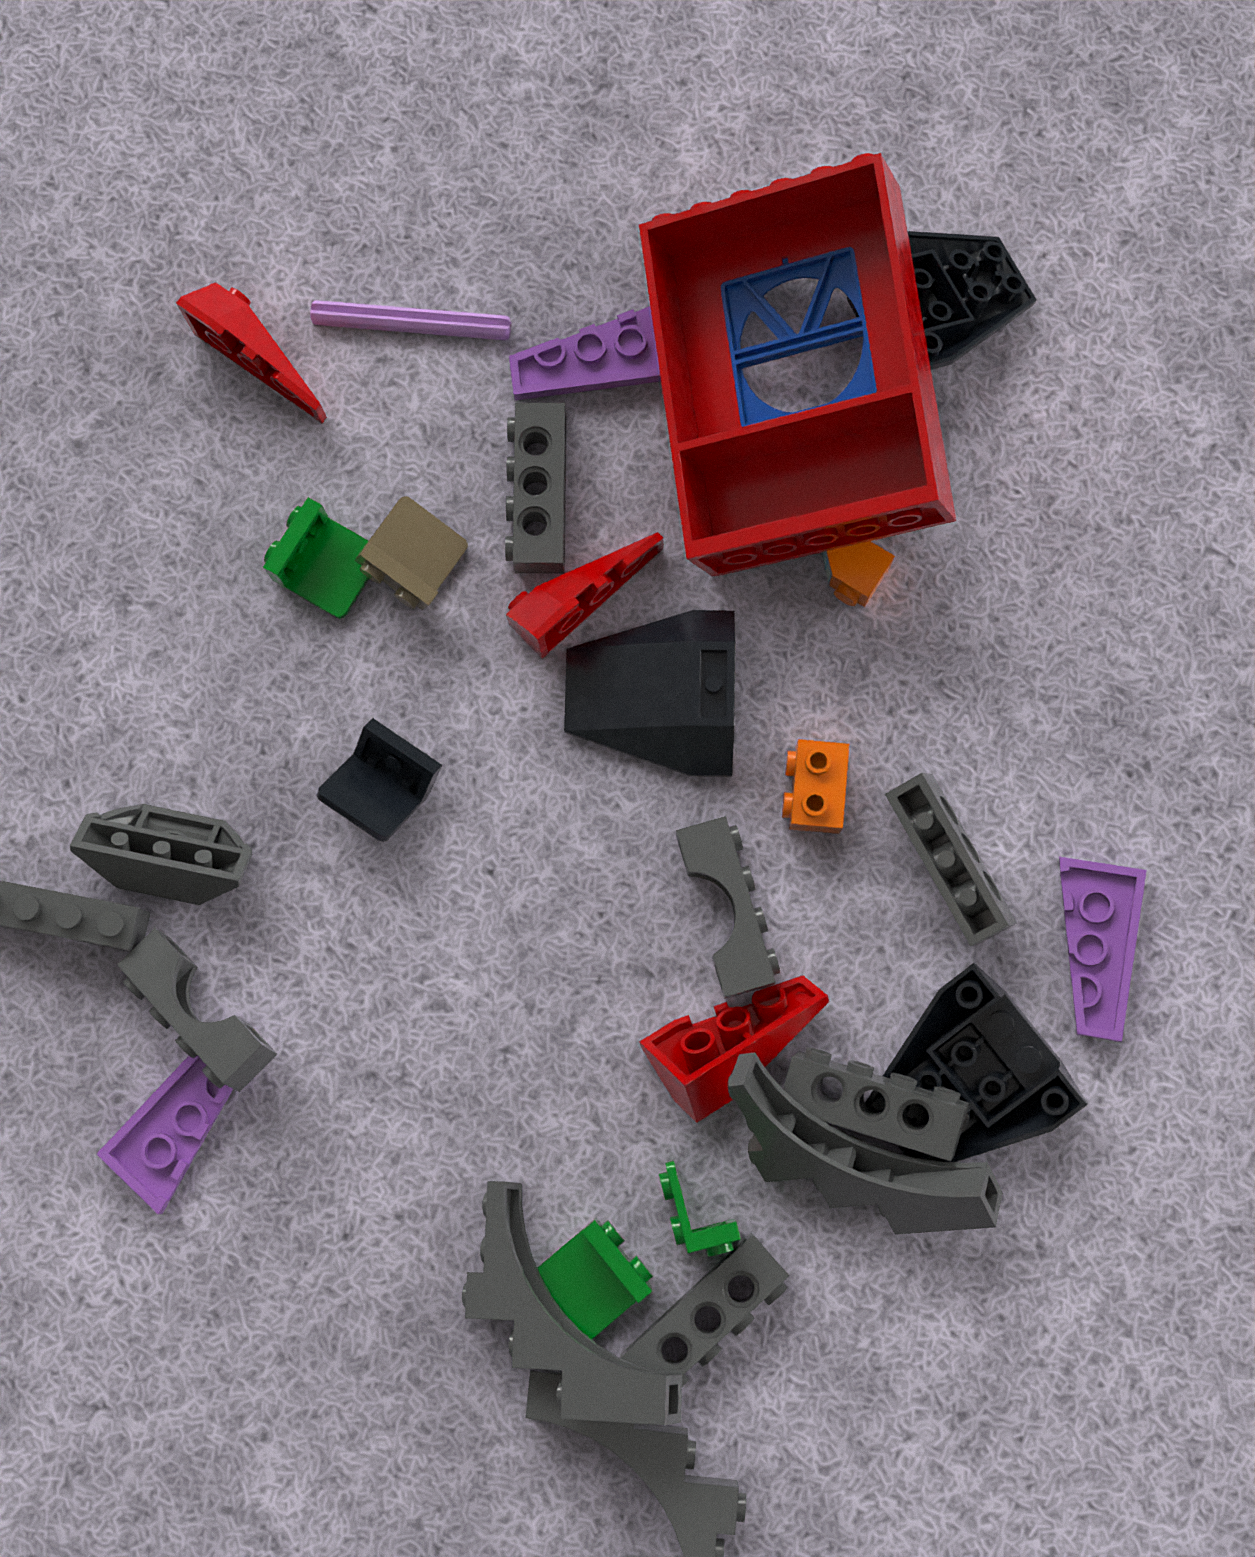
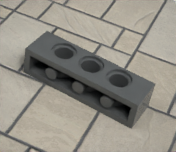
[505,403,567,574]
[885,773,1017,946]
[783,1047,969,1161]
[620,1233,789,1387]

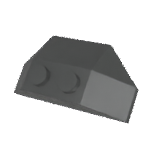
[70,804,252,905]

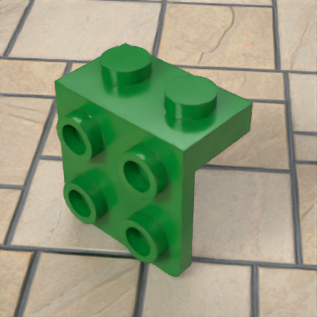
[263,497,369,619]
[659,1161,741,1257]
[537,1218,654,1340]

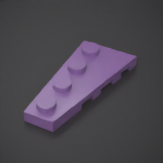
[509,306,661,401]
[1059,856,1147,1043]
[97,1055,233,1215]

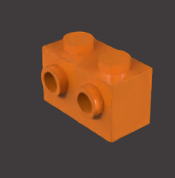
[782,739,850,834]

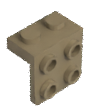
[354,496,468,610]

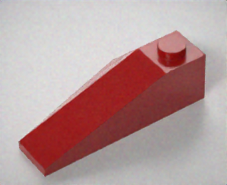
[176,282,327,423]
[506,532,664,659]
[639,975,830,1123]

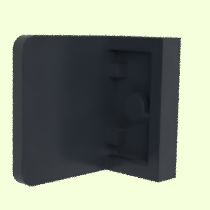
[317,718,442,842]

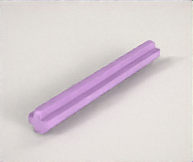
[310,300,511,340]

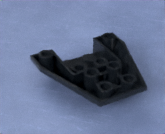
[847,231,1037,370]
[564,610,736,777]
[865,962,1088,1162]

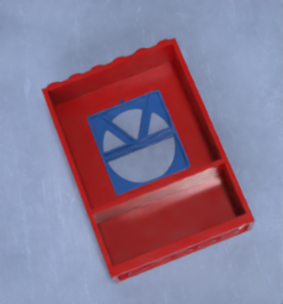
[639,153,956,577]

